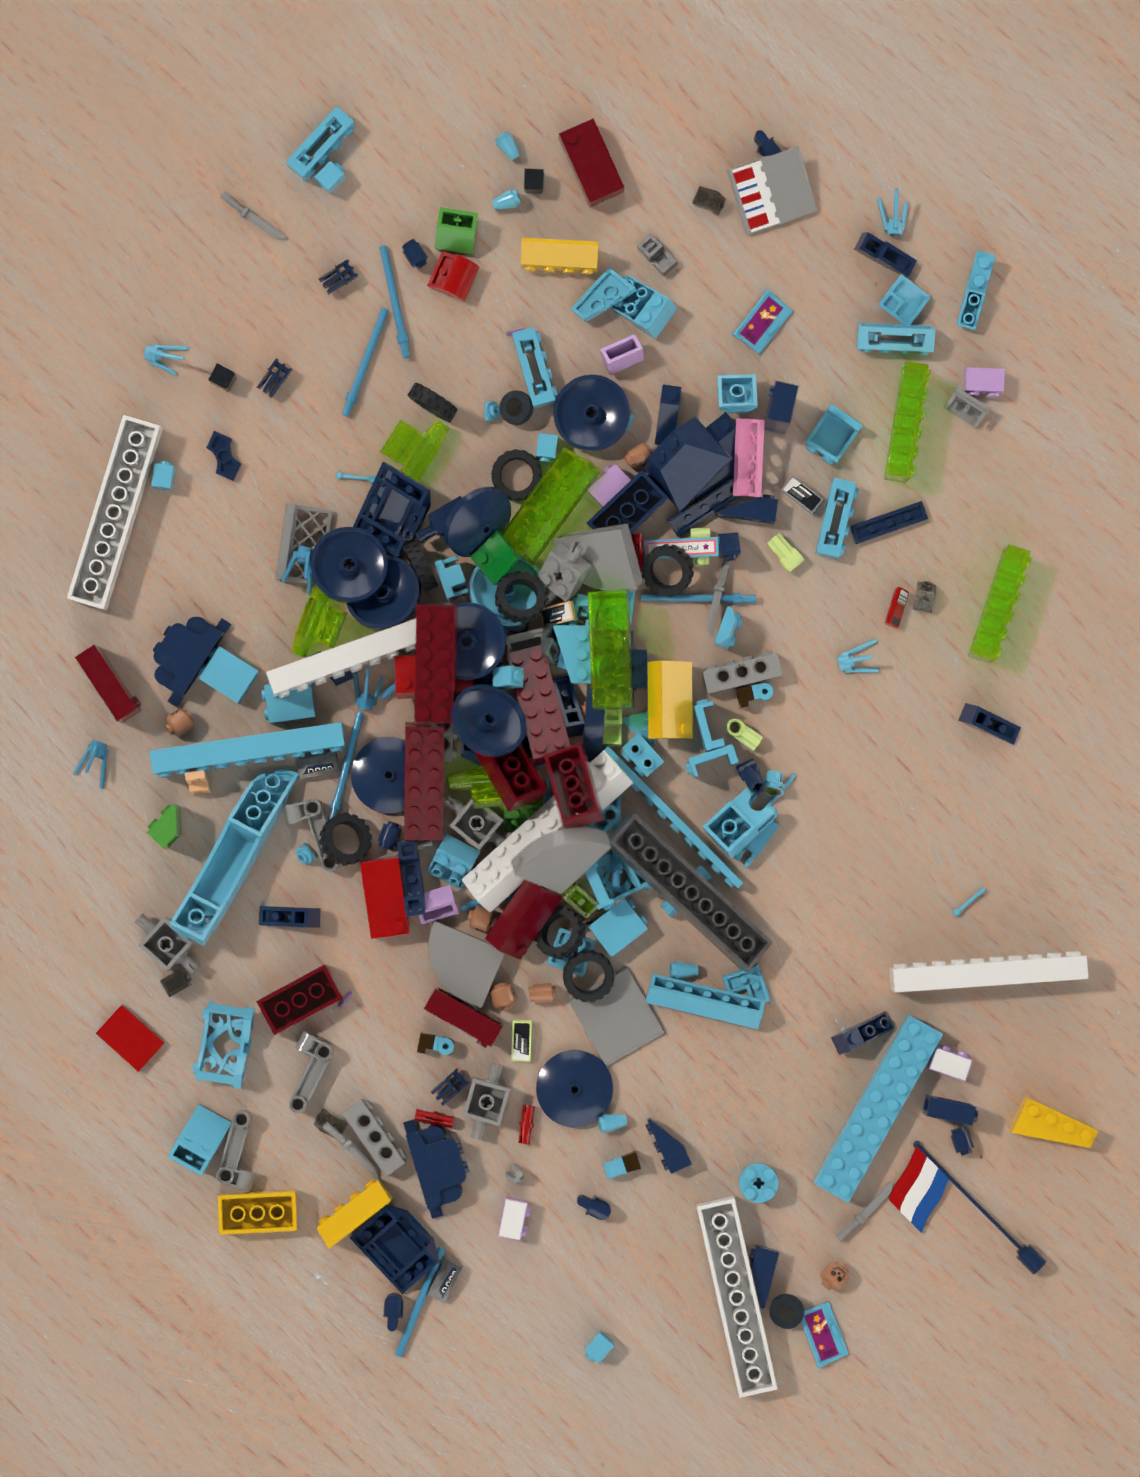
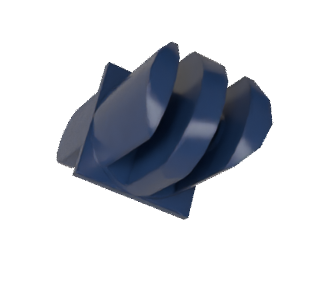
[754,130,782,156]
[319,260,359,295]
[256,358,292,398]
[431,1068,470,1106]
[577,1195,611,1220]
[383,1293,404,1332]

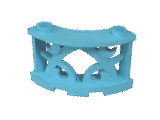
[585,852,652,910]
[193,1001,255,1089]

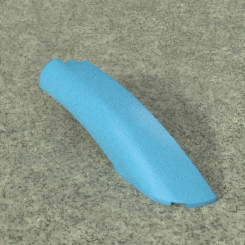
[169,770,299,946]

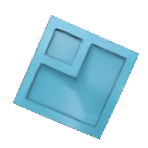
[878,274,931,325]
[546,928,596,978]

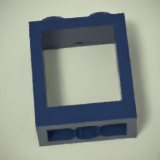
[922,1094,978,1126]

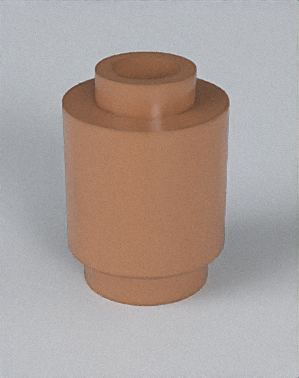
[624,443,653,469]
[528,983,557,1004]

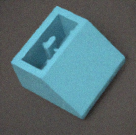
[427,834,481,890]

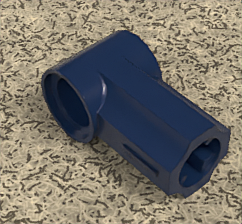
[736,758,766,794]

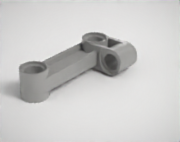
[284,799,339,871]
[289,1031,334,1113]
[217,1110,256,1192]

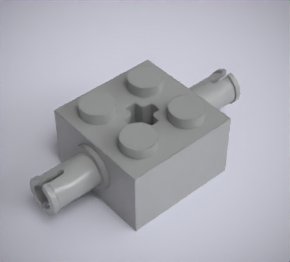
[537,540,592,606]
[443,794,506,850]
[135,914,200,974]
[462,1062,511,1140]

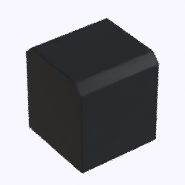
[524,168,544,194]
[208,363,237,392]

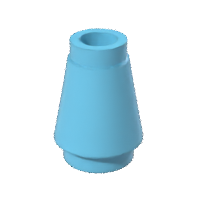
[495,131,521,161]
[492,189,521,211]
[669,961,698,980]
[598,1114,627,1133]

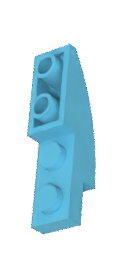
[956,250,996,330]

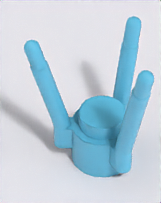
[877,188,908,235]
[144,344,189,375]
[837,639,879,673]

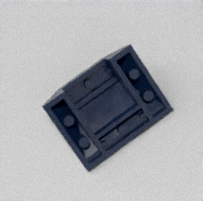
[644,417,732,512]
[353,462,431,557]
[350,1204,440,1294]

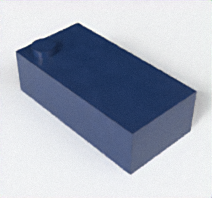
[764,381,799,435]
[587,470,669,535]

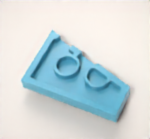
[571,267,637,322]
[553,625,591,684]

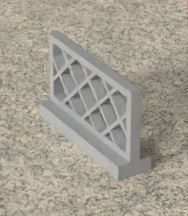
[275,503,333,586]

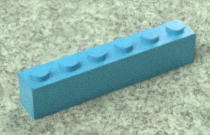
[646,973,765,1029]

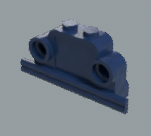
[153,617,232,707]
[403,1119,470,1219]

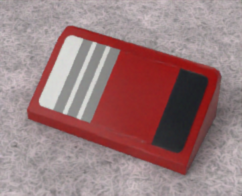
[885,586,909,628]

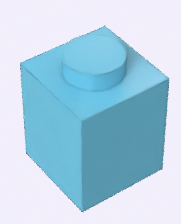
[315,161,345,194]
[536,433,558,463]
[151,461,176,491]
[493,666,524,689]
[584,1330,614,1363]

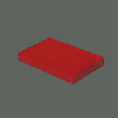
[96,1004,165,1072]

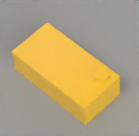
[648,660,693,739]
[218,1189,297,1235]

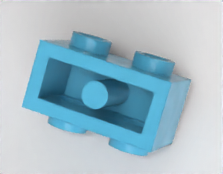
[621,733,664,777]

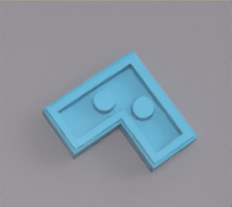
[722,964,771,1003]

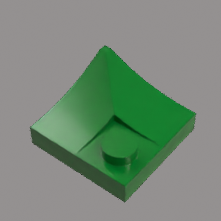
[470,531,519,585]

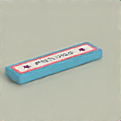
[644,537,721,559]

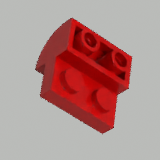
[427,251,480,302]

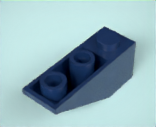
[831,1011,894,1055]
[645,1118,692,1174]

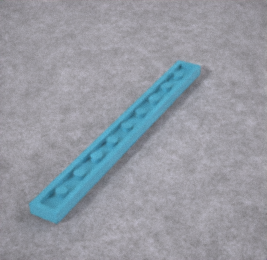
[602,746,743,888]

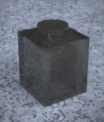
[160,969,192,997]

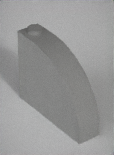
[552,524,643,592]
[511,827,611,894]
[429,921,505,1010]

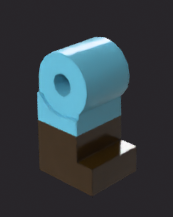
[736,683,773,709]
[417,1032,454,1055]
[602,1150,641,1179]

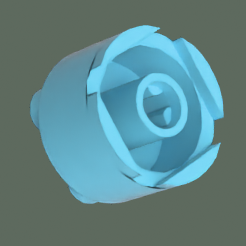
[738,1162,778,1203]

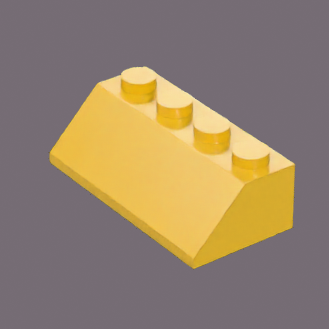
[521,238,599,275]
[317,1179,393,1249]

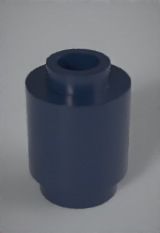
[402,239,428,269]
[378,821,402,850]
[950,1126,974,1156]

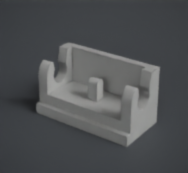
[944,387,989,428]
[506,628,543,653]

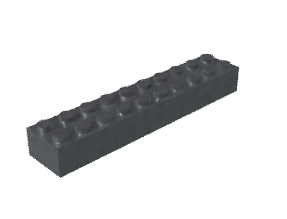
[608,813,773,972]

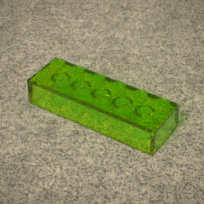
[884,361,931,483]
[501,447,600,565]
[968,544,1032,663]
[588,590,633,710]

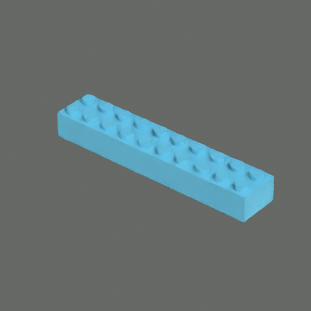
[149,722,347,778]
[813,1014,943,1203]

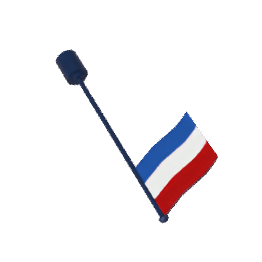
[889,1141,1047,1275]

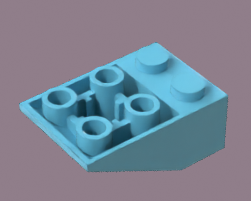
[610,275,678,339]
[168,1104,232,1176]

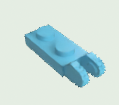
[734,821,780,868]

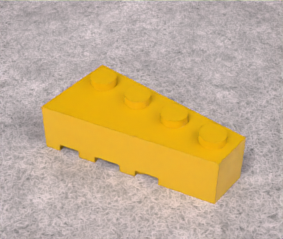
[1009,1096,1098,1148]

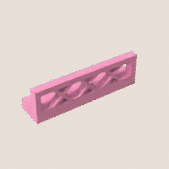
[733,418,765,497]

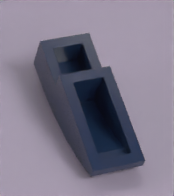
[854,232,917,277]

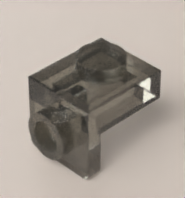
[692,186,726,215]
[913,581,936,613]
[314,1109,348,1138]

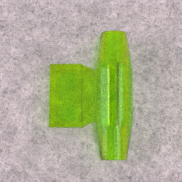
[380,420,449,481]
[291,585,348,658]
[447,767,504,809]

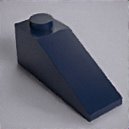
[655,384,682,445]
[717,494,778,524]
[552,675,585,738]
[958,703,1021,745]
[259,906,321,928]
[749,1244,779,1309]

